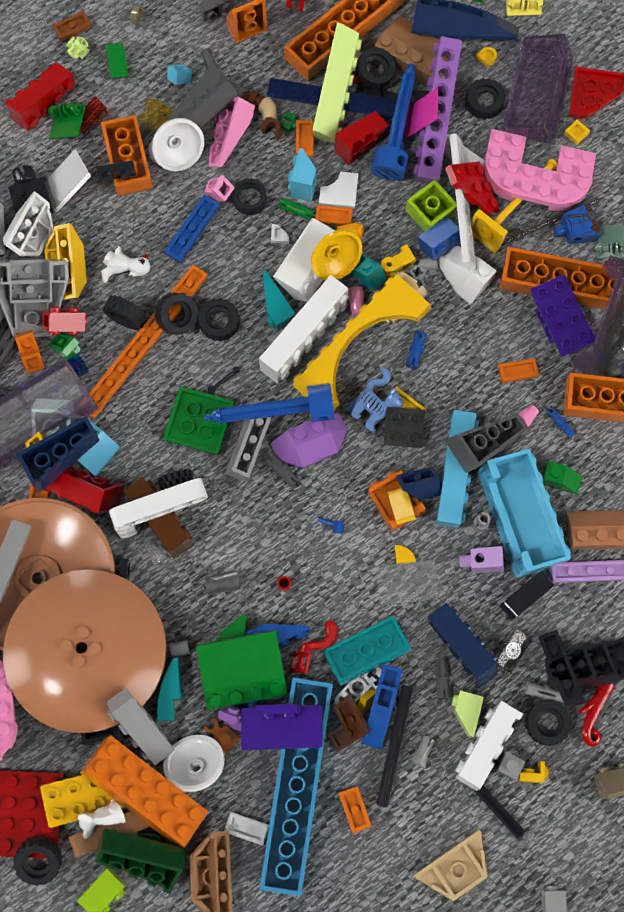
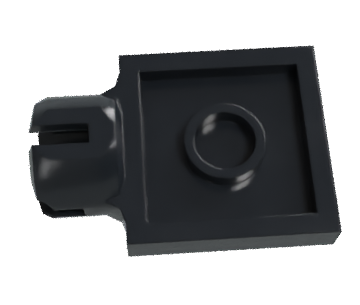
[8,165,54,214]

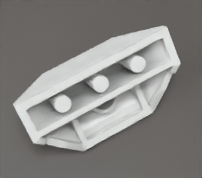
[3,191,53,257]

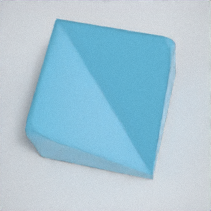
[167,64,192,85]

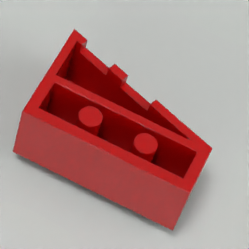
[335,111,390,165]

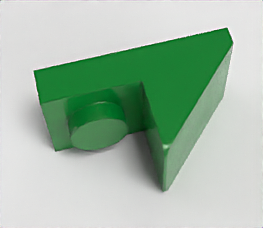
[48,332,81,362]

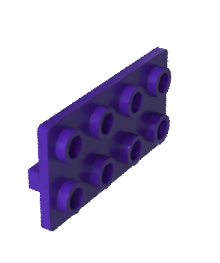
[530,275,596,357]
[241,704,323,750]

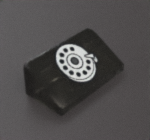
[496,628,531,674]

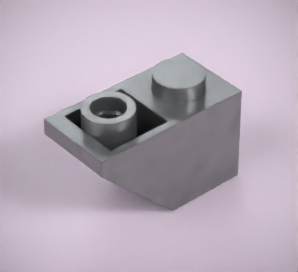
[201,0,235,22]

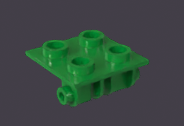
[48,103,86,139]

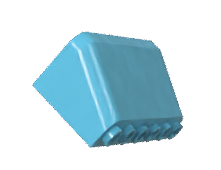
[479,449,571,578]

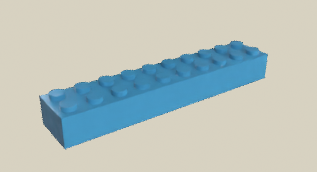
[259,678,333,896]

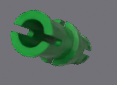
[278,197,316,221]

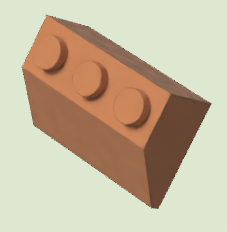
[566,511,624,550]

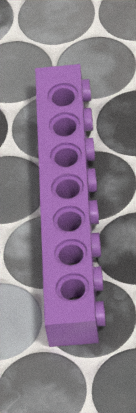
[413,36,462,184]

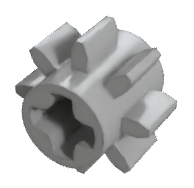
[406,263,428,286]

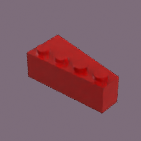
[4,62,75,131]
[44,466,125,513]

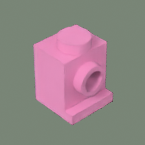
[204,175,235,202]

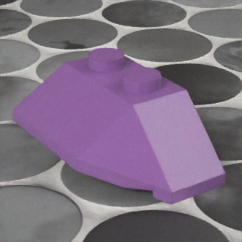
[270,413,347,468]

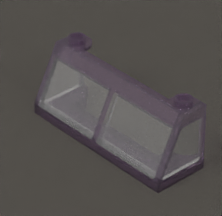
[0,358,98,469]

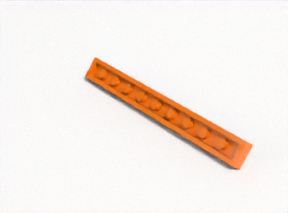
[78,265,208,419]

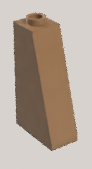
[69,812,149,857]

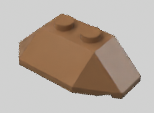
[190,831,232,912]

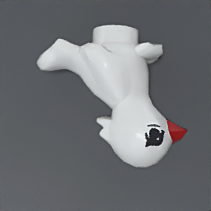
[101,246,151,283]

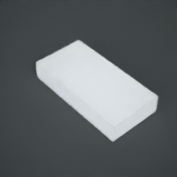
[224,812,269,846]

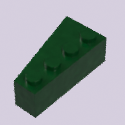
[95,828,186,894]

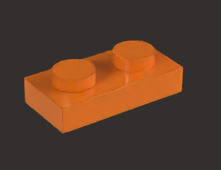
[338,786,371,833]

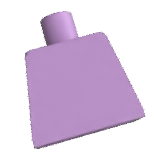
[459,546,504,573]

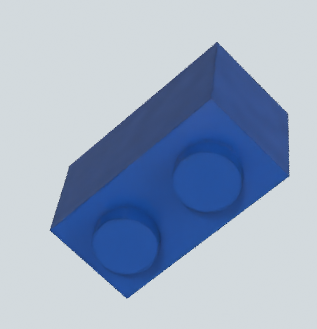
[418,217,461,261]

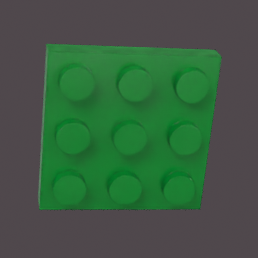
[163,386,235,456]

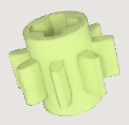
[66,36,89,59]

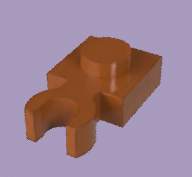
[204,718,240,754]

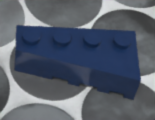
[16,416,100,494]

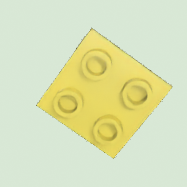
[506,0,543,16]

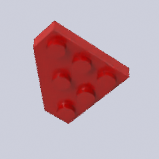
[569,66,624,119]
[445,161,500,216]

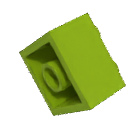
[405,180,457,232]

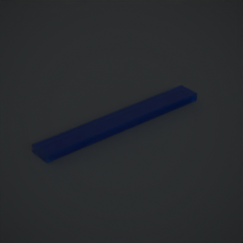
[267,78,397,119]

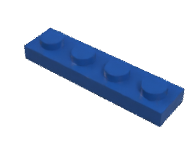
[164,195,220,263]

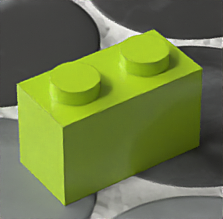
[77,868,127,912]

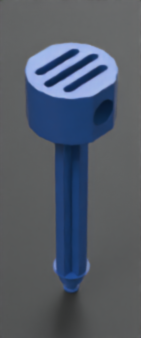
[371,63,417,181]
[204,383,335,424]

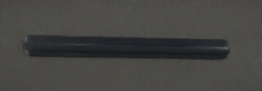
[377,685,413,807]

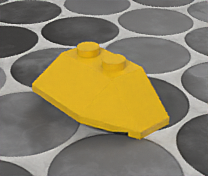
[44,223,87,301]

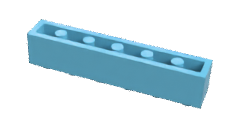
[436,410,479,528]

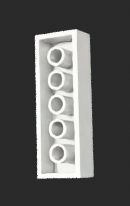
[259,275,349,384]

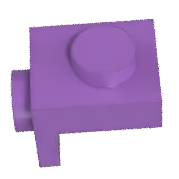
[218,705,241,731]

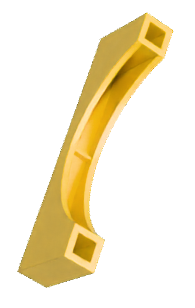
[292,274,431,410]

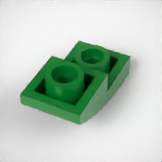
[105,43,129,79]

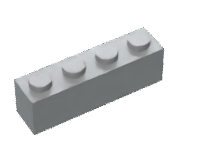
[225,401,271,481]
[106,687,174,765]

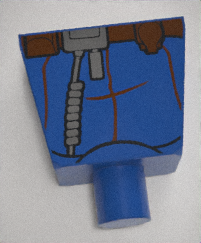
[553,203,601,244]

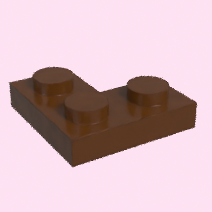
[328,696,371,752]

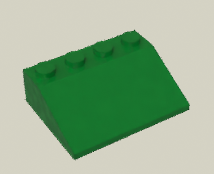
[196,630,287,710]

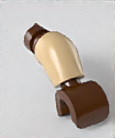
[241,90,282,140]

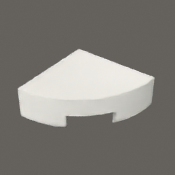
[271,224,289,244]

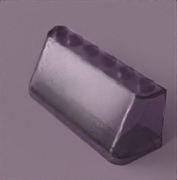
[502,34,573,144]

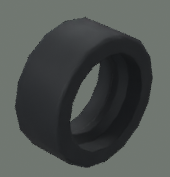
[232,178,267,215]

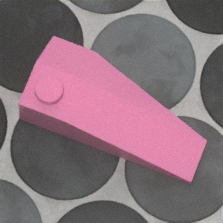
[209,97,255,168]

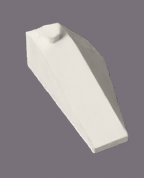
[436,245,496,305]

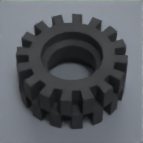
[158,469,194,491]

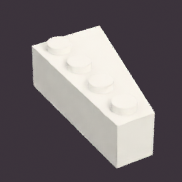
[455,701,523,791]

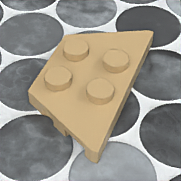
[413,829,488,901]

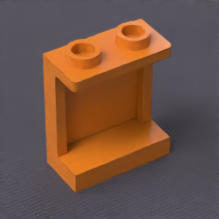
[368,470,426,532]

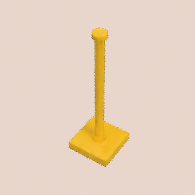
[471,159,557,254]

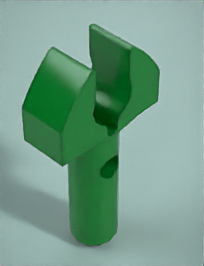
[281,113,296,132]

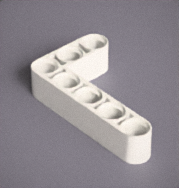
[109,478,208,538]

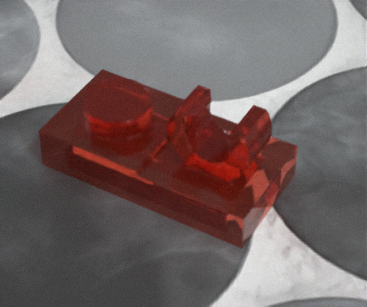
[80,96,108,134]

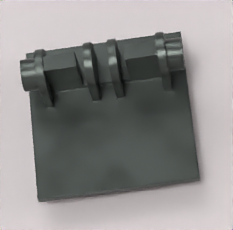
[384,407,425,448]

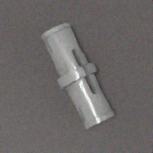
[473,512,490,532]
[524,681,564,704]

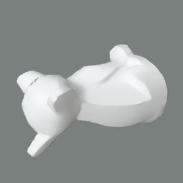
[77,799,125,839]

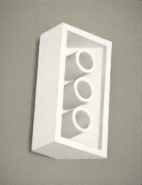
[273,218,335,302]

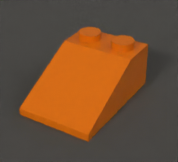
[226,0,267,43]

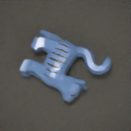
[346,367,404,433]

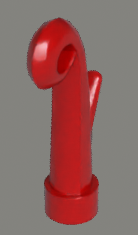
[579,683,615,747]

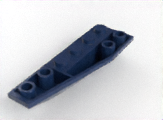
[412,0,519,40]

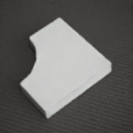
[319,172,358,209]

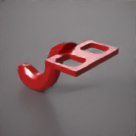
[289,621,338,674]

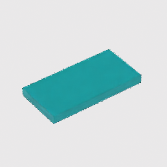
[322,616,412,686]

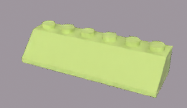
[313,23,362,143]

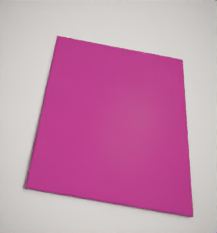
[403,88,438,140]

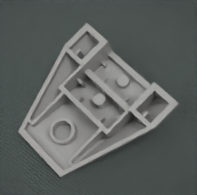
[0,259,69,338]

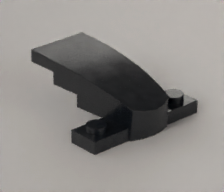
[538,630,624,709]

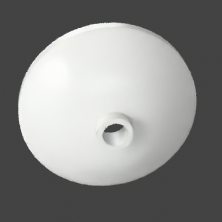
[152,118,204,171]
[164,735,225,792]

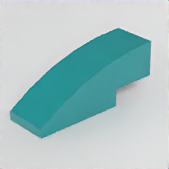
[157,658,182,722]

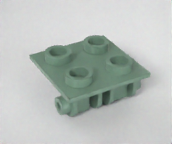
[596,225,624,259]

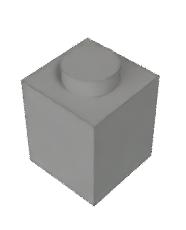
[495,752,526,780]
[541,885,567,912]

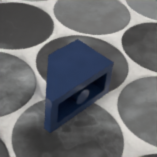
[396,467,440,500]

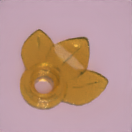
[137,99,172,131]

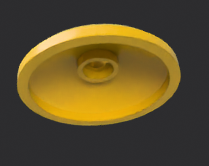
[311,229,362,281]

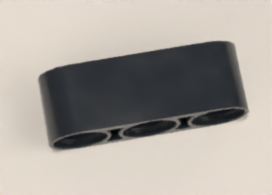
[499,570,555,621]

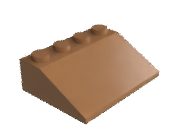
[374,16,448,86]

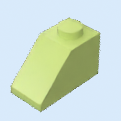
[451,690,484,738]

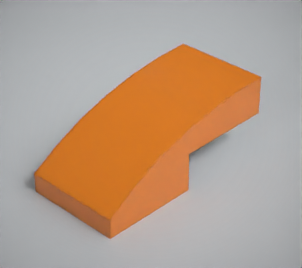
[15,330,45,374]

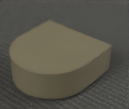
[130,4,145,26]

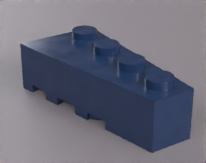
[428,603,498,689]

